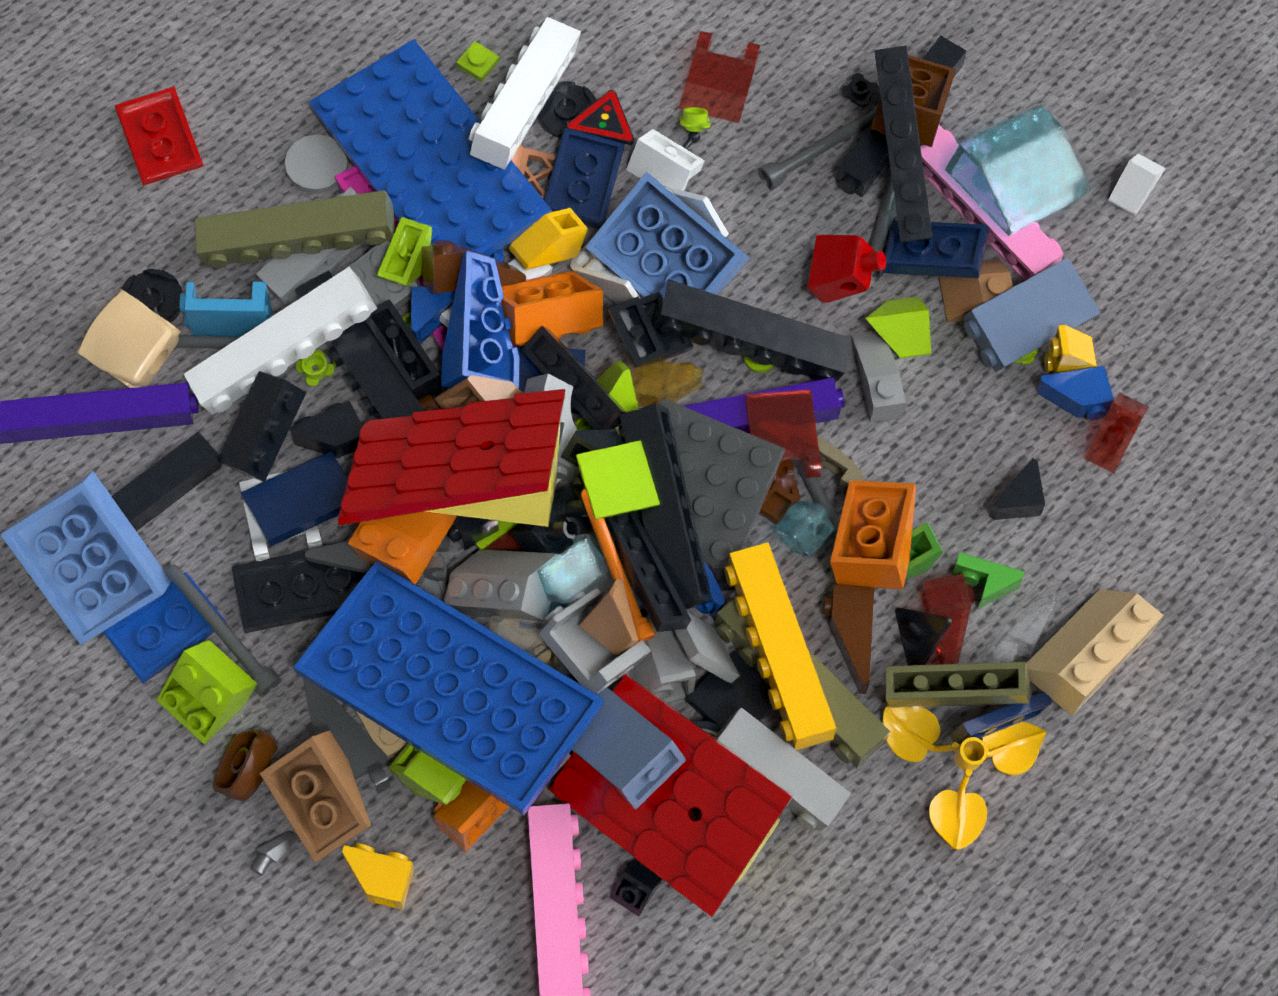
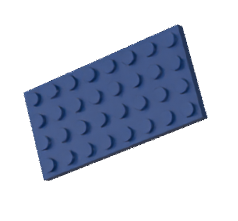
[309,39,552,256]
[293,562,604,816]

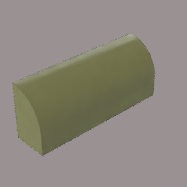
[886,662,1031,708]

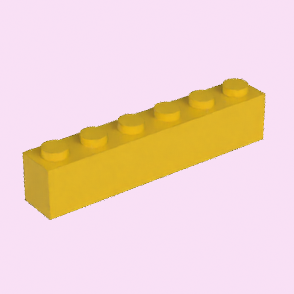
[724,542,837,750]

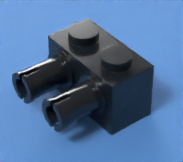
[511,486,590,555]

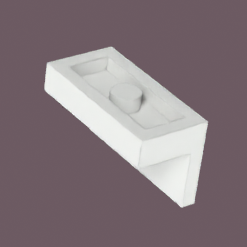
[626,129,705,191]

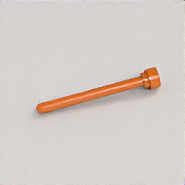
[581,488,656,645]

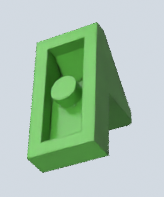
[952,552,1025,609]

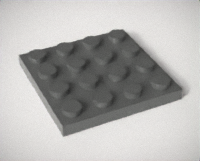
[635,398,786,568]

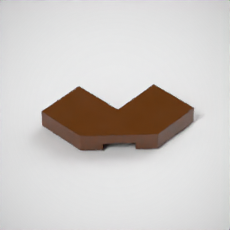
[759,454,801,529]

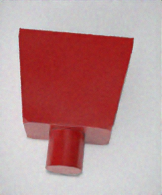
[807,234,886,303]

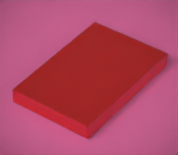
[114,86,204,186]

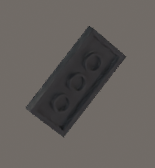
[232,551,366,633]

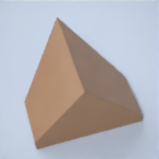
[579,579,638,657]

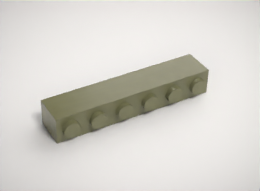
[195,190,395,268]
[715,595,890,768]

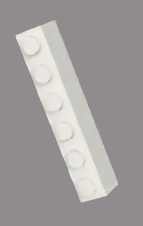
[469,17,581,170]
[184,267,378,415]

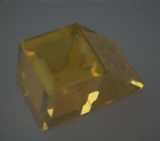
[633,360,704,406]

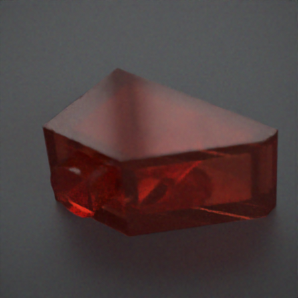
[1085,392,1149,473]

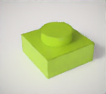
[456,41,500,83]

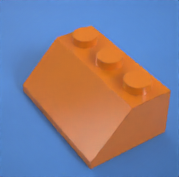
[501,271,603,346]
[433,780,509,852]

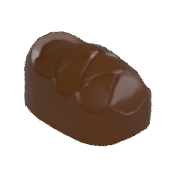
[213,729,278,801]

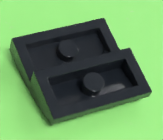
[608,292,693,368]
[686,651,774,727]

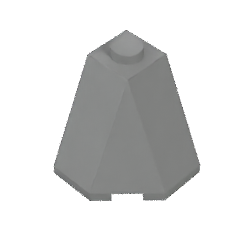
[631,615,696,703]

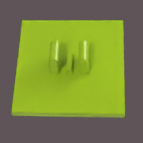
[576,441,660,520]

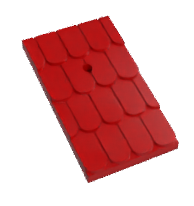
[338,389,565,527]
[549,674,793,917]

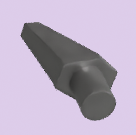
[251,832,299,876]

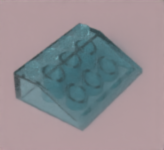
[945,105,1091,236]

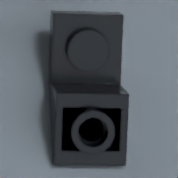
[609,858,663,916]

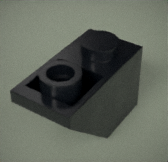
[289,401,362,458]

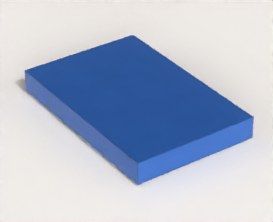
[103,572,227,684]

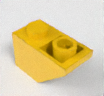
[509,208,588,270]
[1044,325,1097,374]
[342,843,414,910]

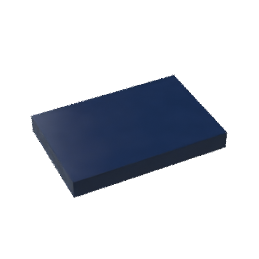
[544,128,625,229]
[883,220,989,278]
[241,451,348,547]

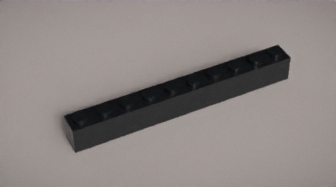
[295,270,499,551]

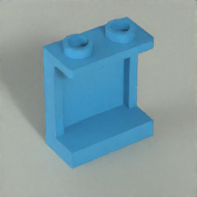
[180,282,273,336]

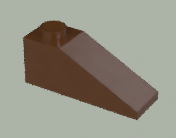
[422,240,526,294]
[824,584,874,694]

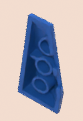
[441,251,520,389]

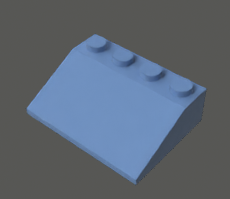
[585,172,750,297]
[0,471,172,645]

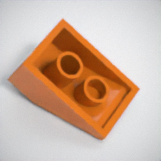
[830,480,916,589]
[348,512,457,585]

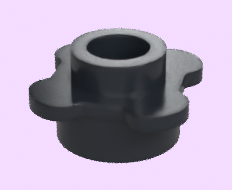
[842,73,879,107]

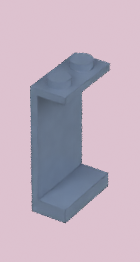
[963,257,1100,373]
[572,688,686,810]

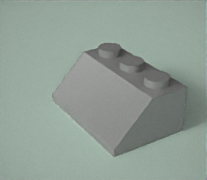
[444,550,561,622]

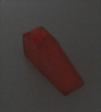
[920,574,975,665]

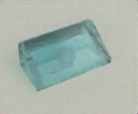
[537,536,609,604]

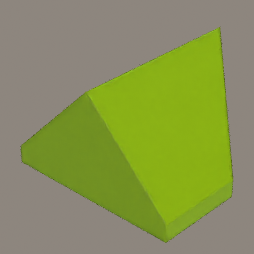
[865,296,931,359]
[597,361,638,412]

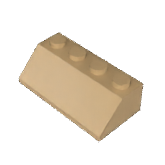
[1026,589,1164,716]

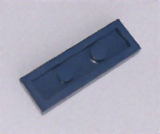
[950,692,1052,745]

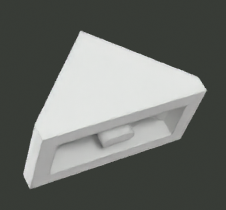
[1108,154,1166,216]

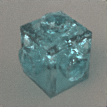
[774,500,835,557]

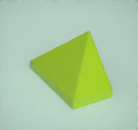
[377,217,432,287]

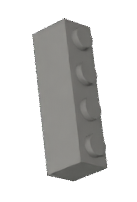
[256,187,361,307]
[715,707,851,831]

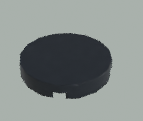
[537,81,596,138]
[121,269,183,323]

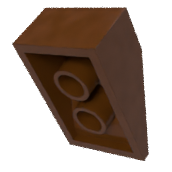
[871,55,956,147]

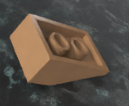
[259,730,371,863]

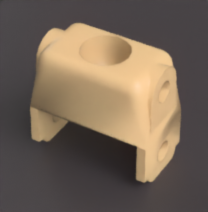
[76,289,181,388]

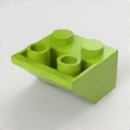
[156,640,257,745]
[388,744,466,805]

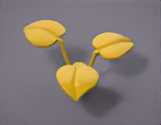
[882,706,1046,850]

